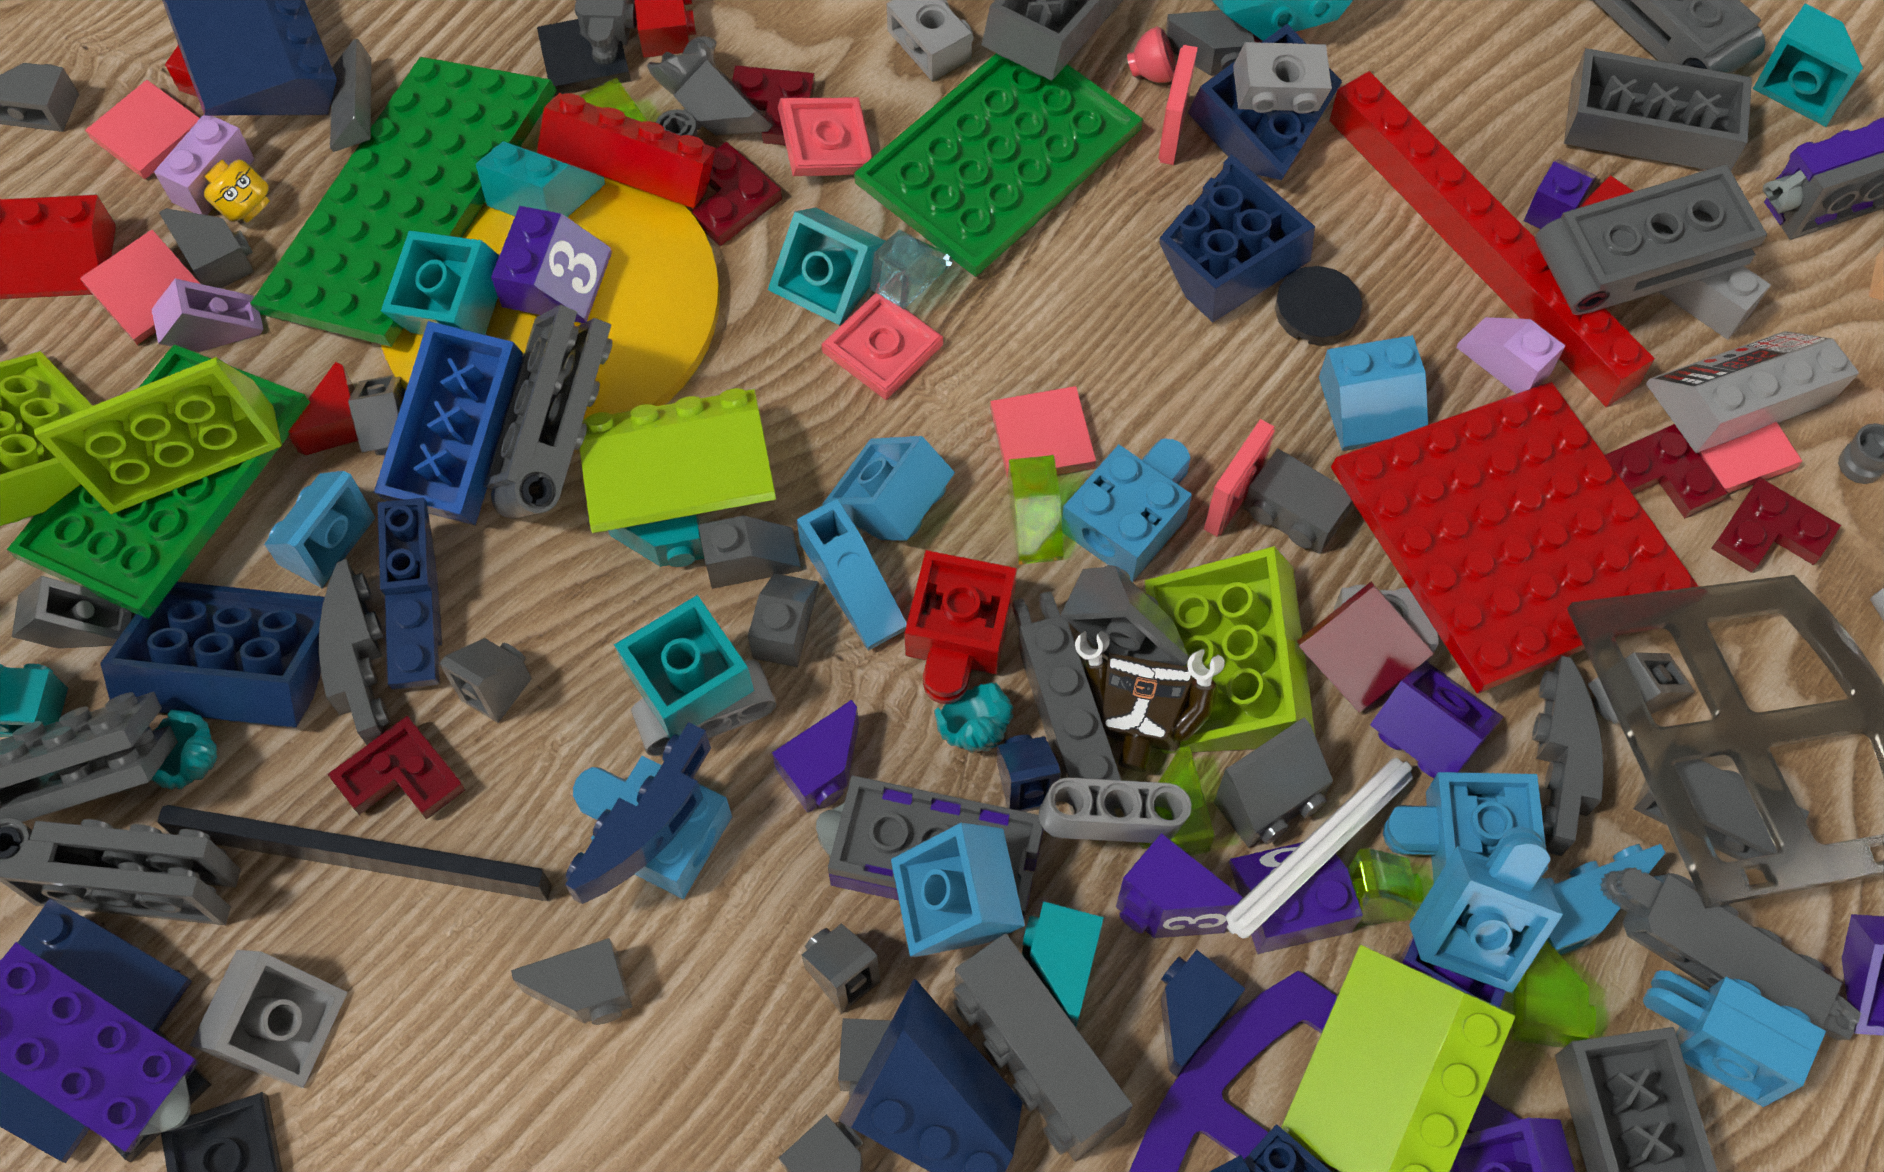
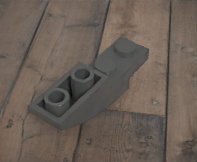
[319,559,391,745]
[1532,656,1603,856]

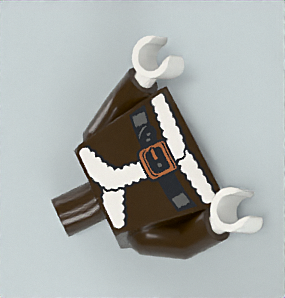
[1075,631,1225,772]

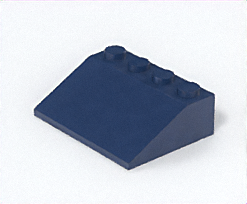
[162,0,337,116]
[100,581,325,728]
[0,898,192,1164]

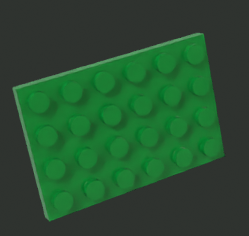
[854,53,1143,277]
[7,344,310,619]

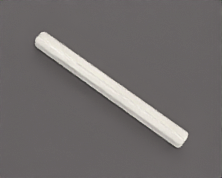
[1226,758,1413,938]

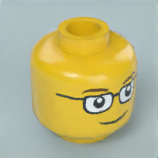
[204,159,270,223]

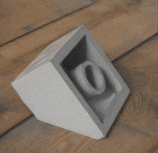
[190,950,348,1088]

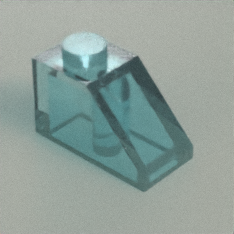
[870,229,953,309]

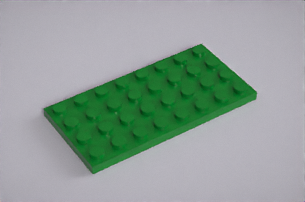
[250,57,557,347]

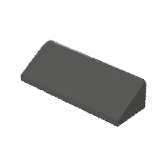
[330,39,372,152]

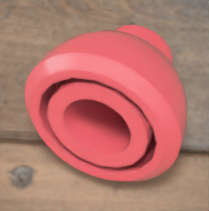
[1127,26,1176,83]

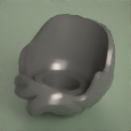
[647,36,717,95]

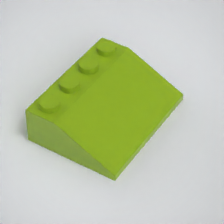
[0,351,92,526]
[34,357,282,514]
[579,388,776,533]
[1145,546,1315,754]
[1281,944,1516,1172]

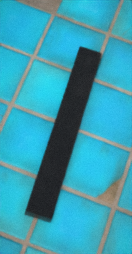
[157,805,552,902]

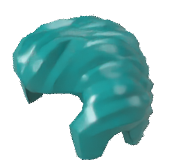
[934,683,1014,753]
[151,710,217,790]

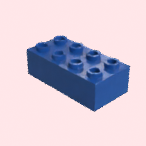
[374,321,524,526]

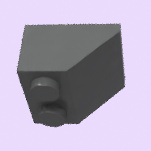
[1061,565,1189,666]
[1214,717,1333,848]

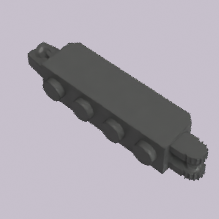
[575,0,637,65]
[1012,591,1121,841]
[1600,867,1861,1040]

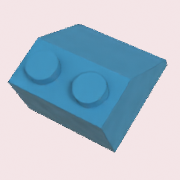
[1319,335,1428,451]
[822,436,955,541]
[264,471,375,588]
[891,823,1025,957]

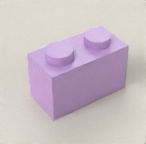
[154,115,254,215]

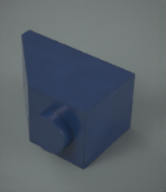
[997,735,1060,812]
[1160,949,1245,1077]

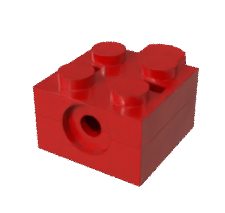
[904,550,1017,704]

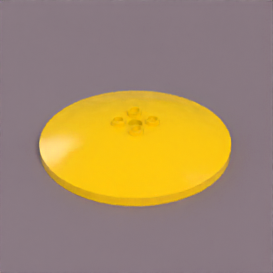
[381,157,720,419]

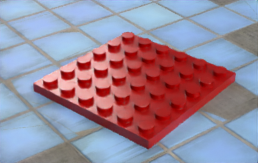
[1330,381,1705,694]

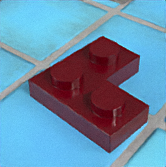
[732,65,815,146]
[691,142,782,247]
[1604,424,1728,519]
[1711,477,1841,573]
[327,716,466,820]

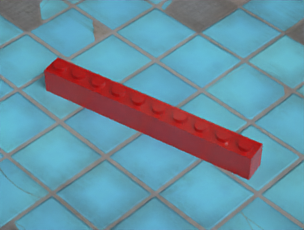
[1329,71,1655,407]

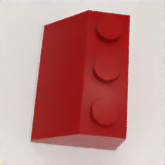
[0,195,116,299]

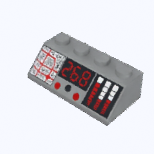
[1646,331,1859,453]

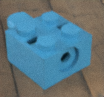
[1061,438,1192,582]
[573,756,732,900]
[1383,772,1548,883]
[1409,827,1563,993]
[1643,970,1826,1107]

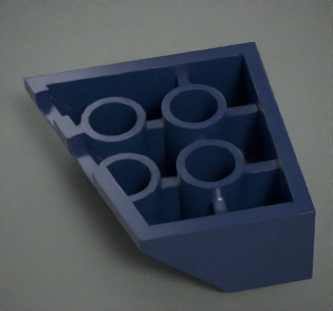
[1188,24,1343,180]
[1159,154,1315,323]
[838,979,1023,1172]

